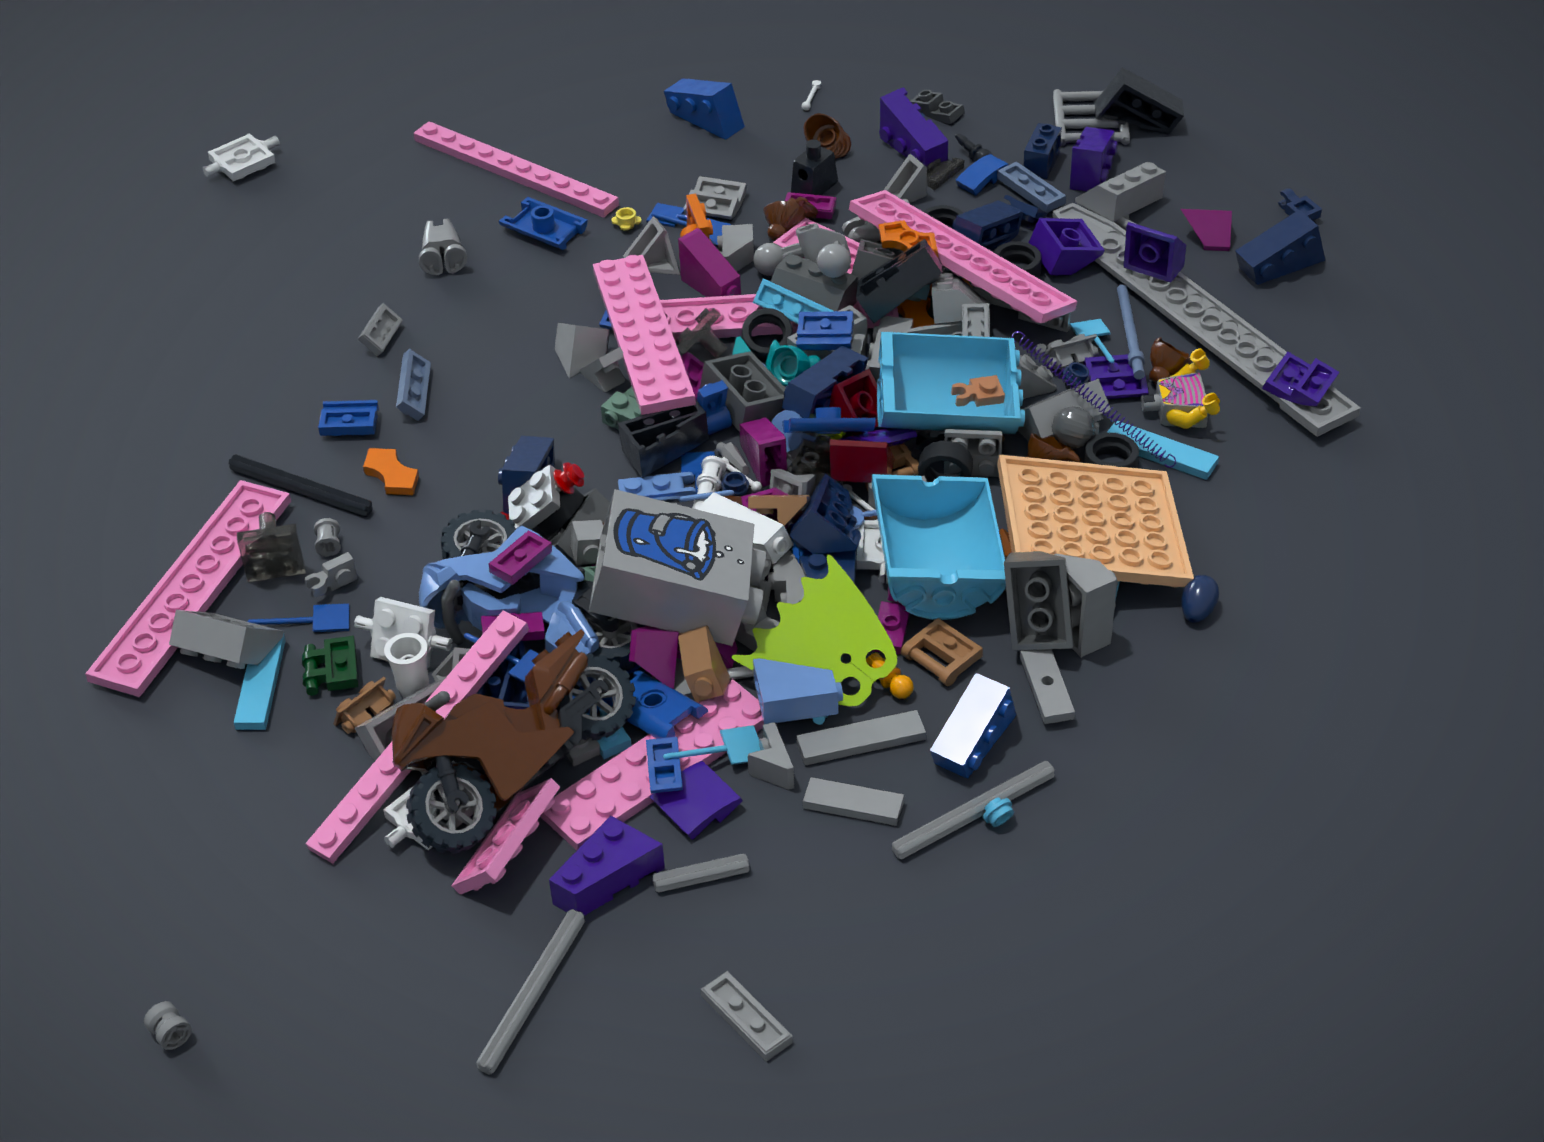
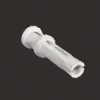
[692,456,727,509]

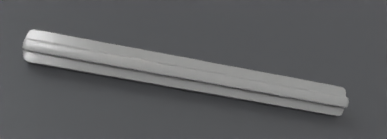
[892,761,1055,859]
[477,909,585,1075]

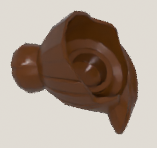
[803,113,852,159]
[764,197,818,241]
[1149,337,1192,385]
[1026,433,1081,463]

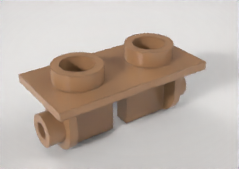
[334,677,396,734]

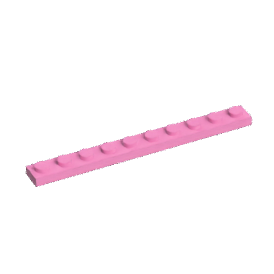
[413,121,619,218]
[305,610,530,864]

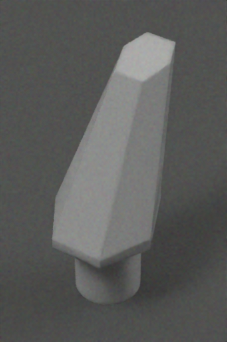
[716,442,749,475]

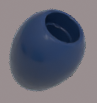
[1181,575,1219,623]

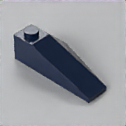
[790,474,861,554]

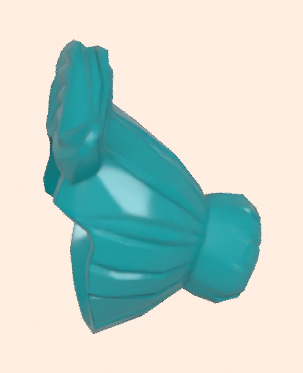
[766,340,821,386]

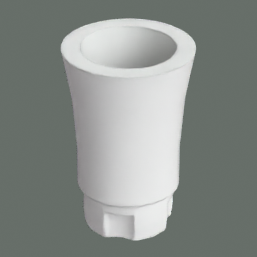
[384,633,429,699]

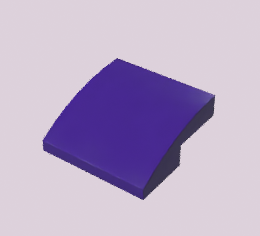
[1262,351,1339,406]
[1084,354,1148,399]
[839,428,917,447]
[650,761,743,840]

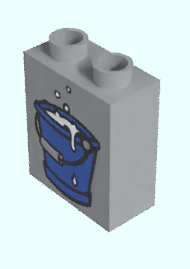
[589,489,766,646]

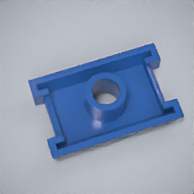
[499,197,588,250]
[782,407,876,434]
[603,671,708,739]

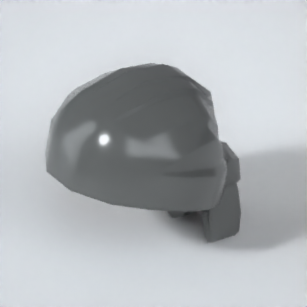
[1051,406,1099,449]

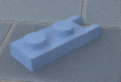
[618,472,697,498]

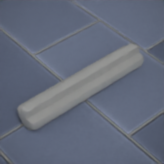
[653,854,749,893]

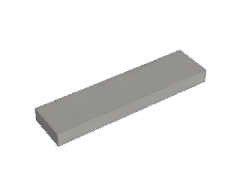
[796,710,926,765]

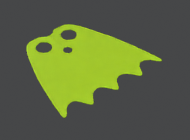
[732,555,897,706]

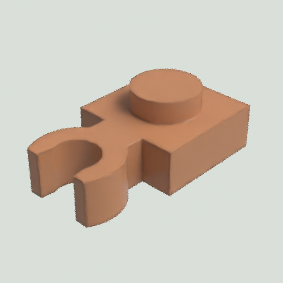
[951,375,1005,407]

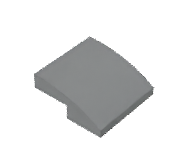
[684,176,748,220]

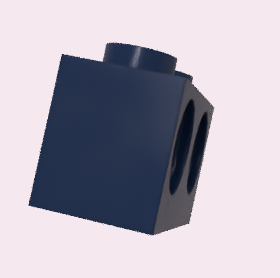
[1023,123,1062,179]

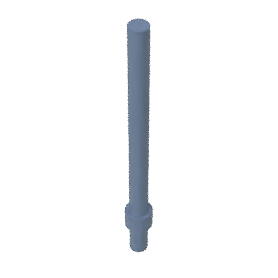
[1117,285,1145,379]

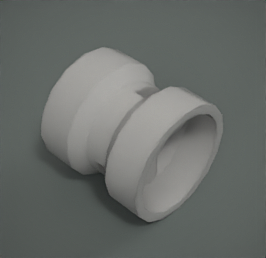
[143,1001,192,1050]

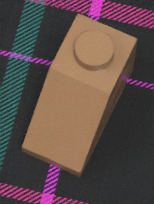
[678,625,731,702]

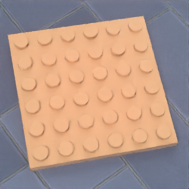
[997,454,1194,588]

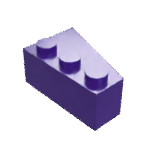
[879,87,949,170]
[1070,127,1118,192]
[549,816,665,916]

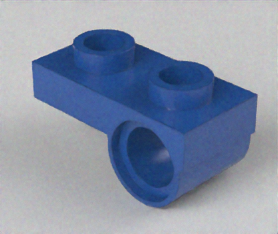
[697,380,732,435]

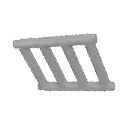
[1053,89,1130,146]

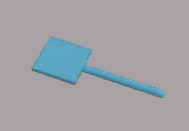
[1070,319,1114,364]
[663,725,760,765]

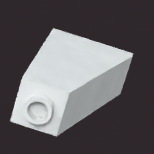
[697,492,794,564]

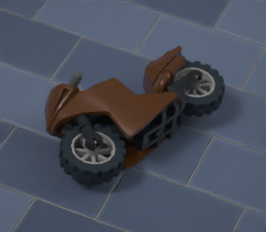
[392,629,636,854]

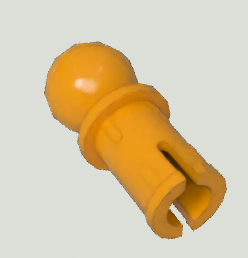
[866,653,914,699]

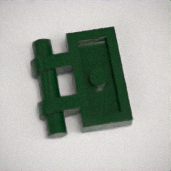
[302,635,359,696]

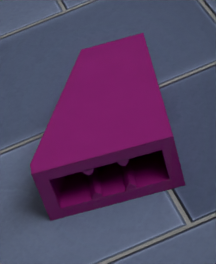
[678,228,741,297]
[739,418,787,487]

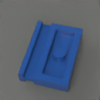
[796,311,854,350]
[318,400,379,436]

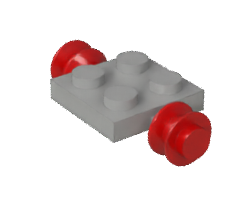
[498,462,584,542]

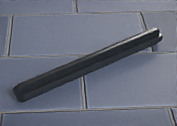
[228,454,373,516]

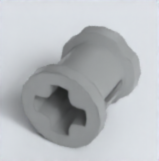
[314,518,341,557]

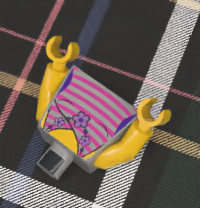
[1141,348,1220,429]

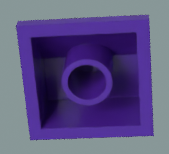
[1028,218,1105,276]
[1123,222,1186,283]

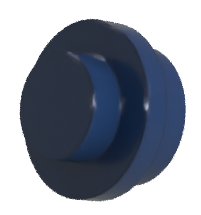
[1062,362,1089,387]
[721,472,749,496]

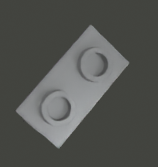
[1041,334,1099,370]

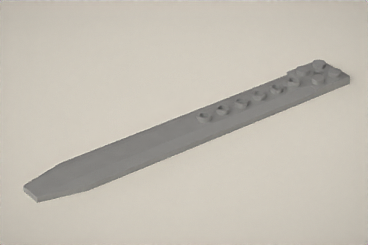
[1053,203,1361,437]

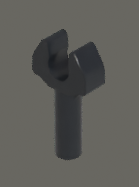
[911,430,945,459]

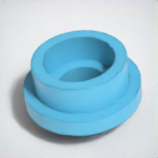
[983,797,1014,827]

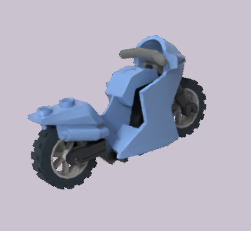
[419,510,647,686]

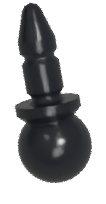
[955,134,992,162]

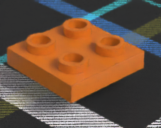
[680,193,713,242]

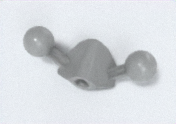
[753,223,851,278]

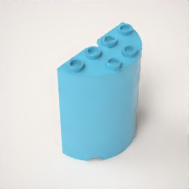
[877,332,1025,434]
[872,474,1006,620]

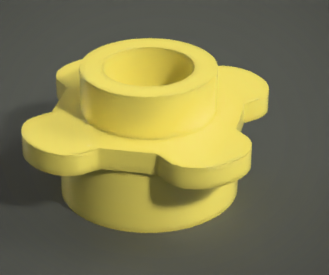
[611,207,642,231]

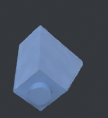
[753,658,843,725]

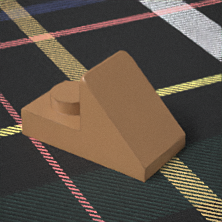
[748,495,810,527]

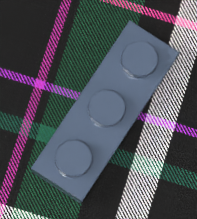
[997,161,1066,213]
[396,349,431,421]

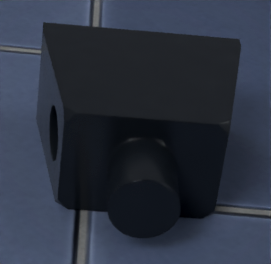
[791,140,838,196]

